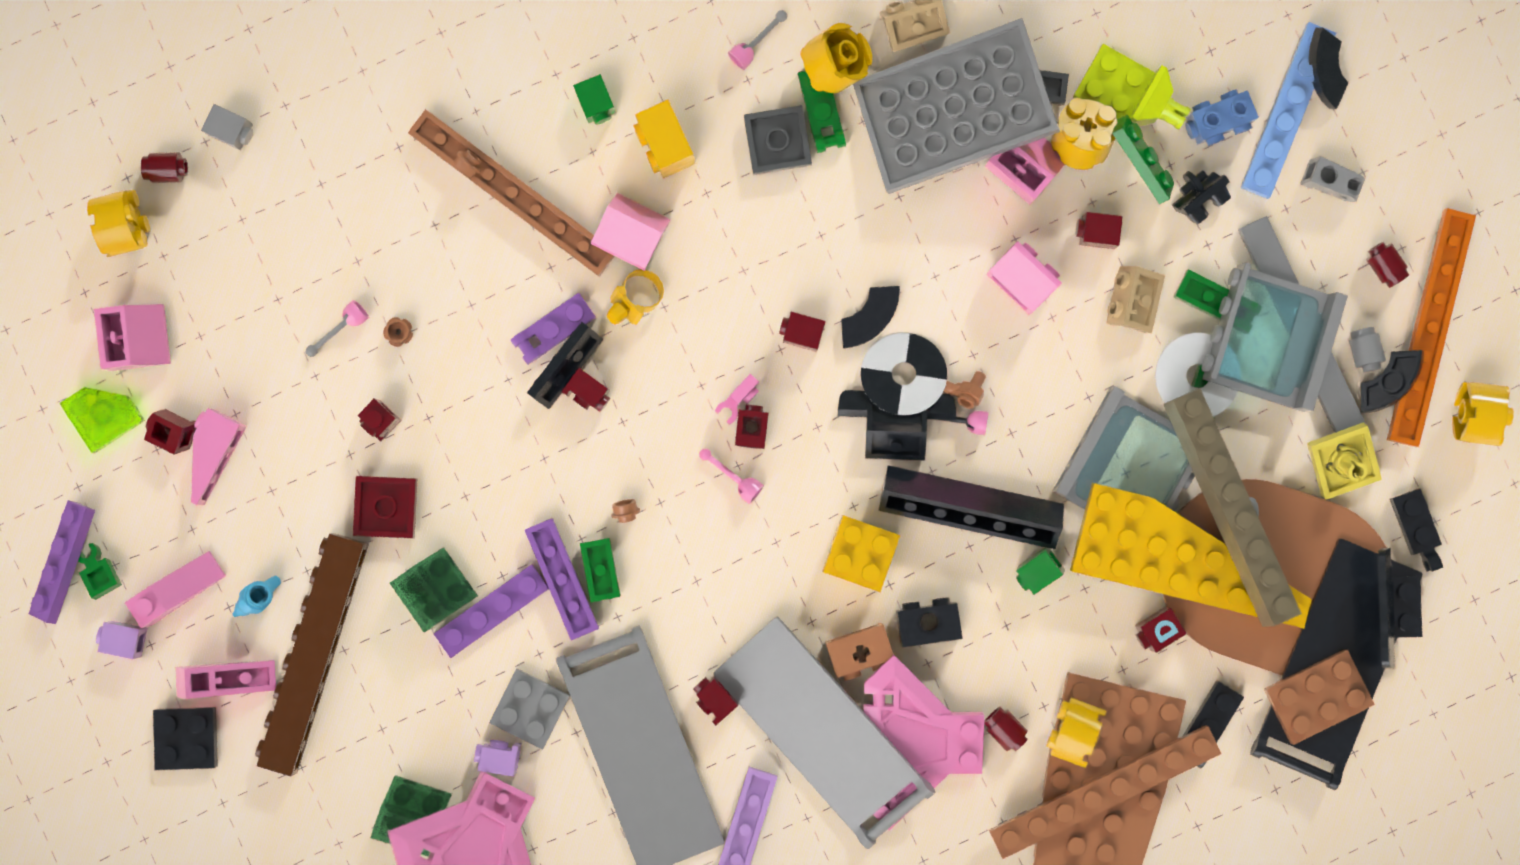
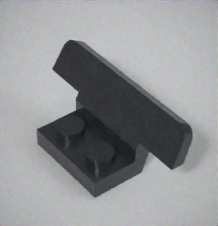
[837,390,956,461]
[1378,548,1423,669]

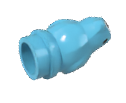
[232,576,281,617]

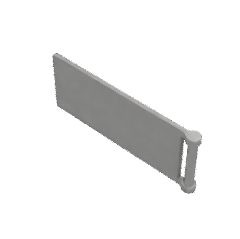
[713,617,936,849]
[556,625,724,865]

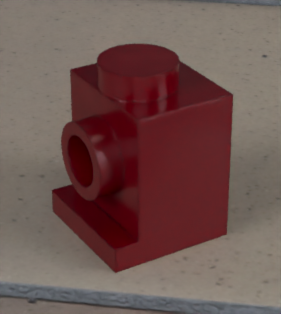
[562,368,611,412]
[357,398,402,442]
[735,405,769,449]
[144,409,197,455]
[693,677,739,726]

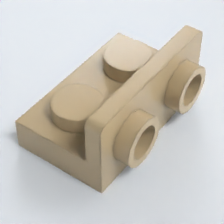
[879,0,950,52]
[1106,266,1165,333]

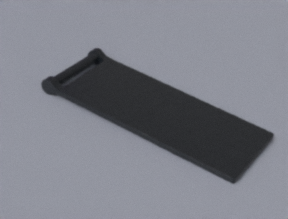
[1250,539,1423,791]

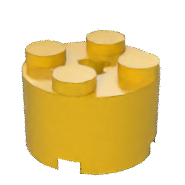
[800,23,872,93]
[1051,98,1118,170]
[87,190,150,257]
[1452,382,1514,446]
[1046,697,1106,768]

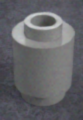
[1349,327,1386,373]

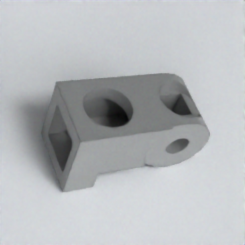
[1300,156,1365,202]

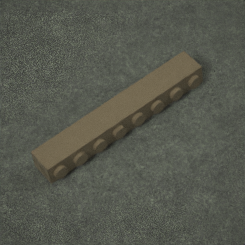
[1163,388,1301,627]

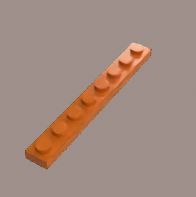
[1386,208,1476,448]

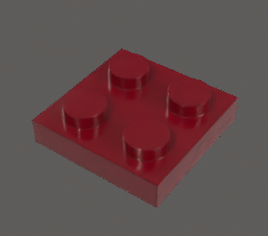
[353,476,418,539]

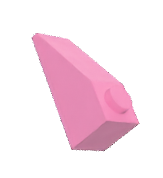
[191,408,247,505]
[125,551,226,628]
[175,660,276,699]

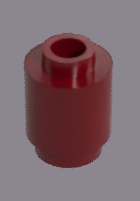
[141,152,188,183]
[1366,242,1410,288]
[984,706,1028,751]

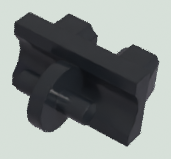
[1172,170,1231,224]

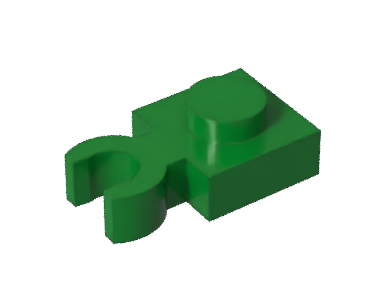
[78,542,122,600]

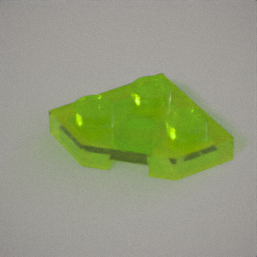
[59,387,145,454]

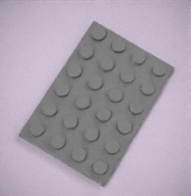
[853,18,1060,194]

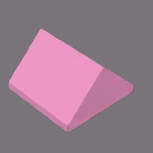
[591,193,671,271]

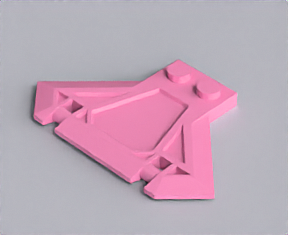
[863,655,984,830]
[387,771,535,865]

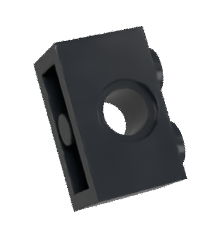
[896,597,963,648]

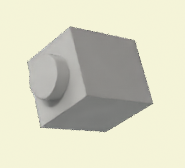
[201,104,253,151]

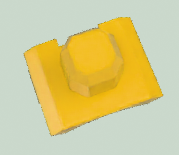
[607,269,664,325]

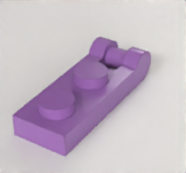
[510,292,596,365]

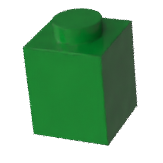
[573,74,616,125]
[1016,548,1065,595]

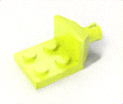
[1073,43,1191,130]

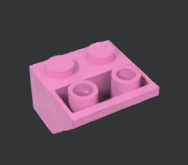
[985,138,1065,205]
[986,241,1062,315]
[94,304,171,371]

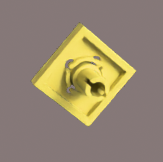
[1307,422,1382,500]

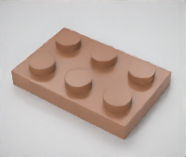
[1264,649,1375,745]

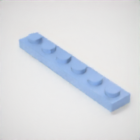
[1240,22,1336,199]

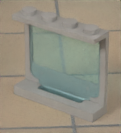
[1202,262,1348,412]
[1052,386,1195,511]

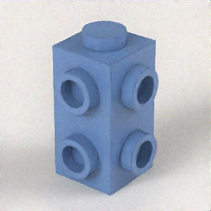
[1185,89,1259,146]

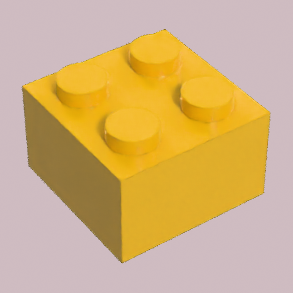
[633,99,695,179]
[822,515,900,593]

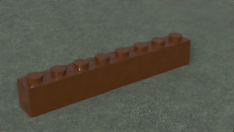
[255,533,369,777]

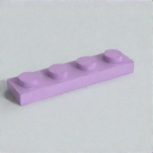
[718,766,778,865]

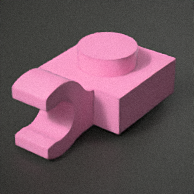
[715,374,759,424]

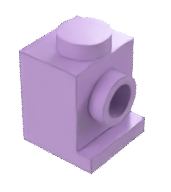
[474,740,522,777]

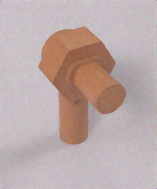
[943,371,986,409]

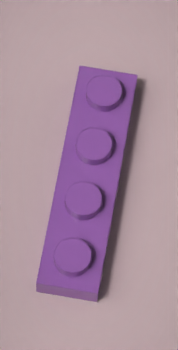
[28,500,95,624]
[524,518,599,641]
[433,564,549,658]

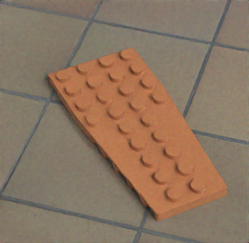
[1033,672,1186,865]

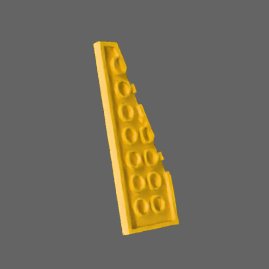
[1070,482,1312,628]

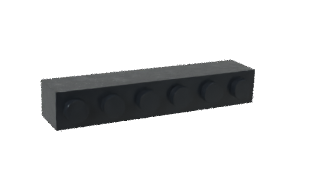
[878,465,1064,550]

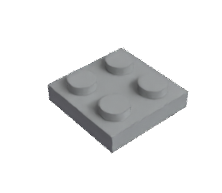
[489,668,570,750]

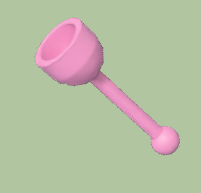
[699,448,764,504]

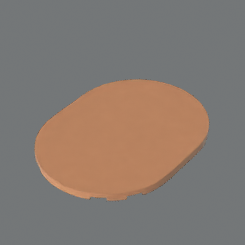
[1163,479,1392,675]

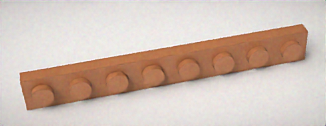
[408,109,615,277]
[989,725,1221,859]

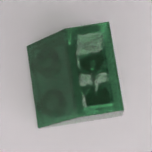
[389,547,478,633]
[370,775,453,857]

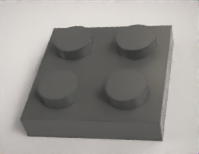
[743,105,812,175]

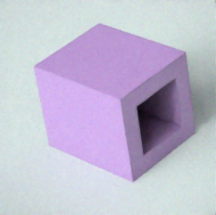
[96,621,148,659]

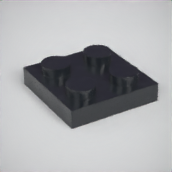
[153,707,218,770]

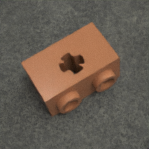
[825,623,893,681]

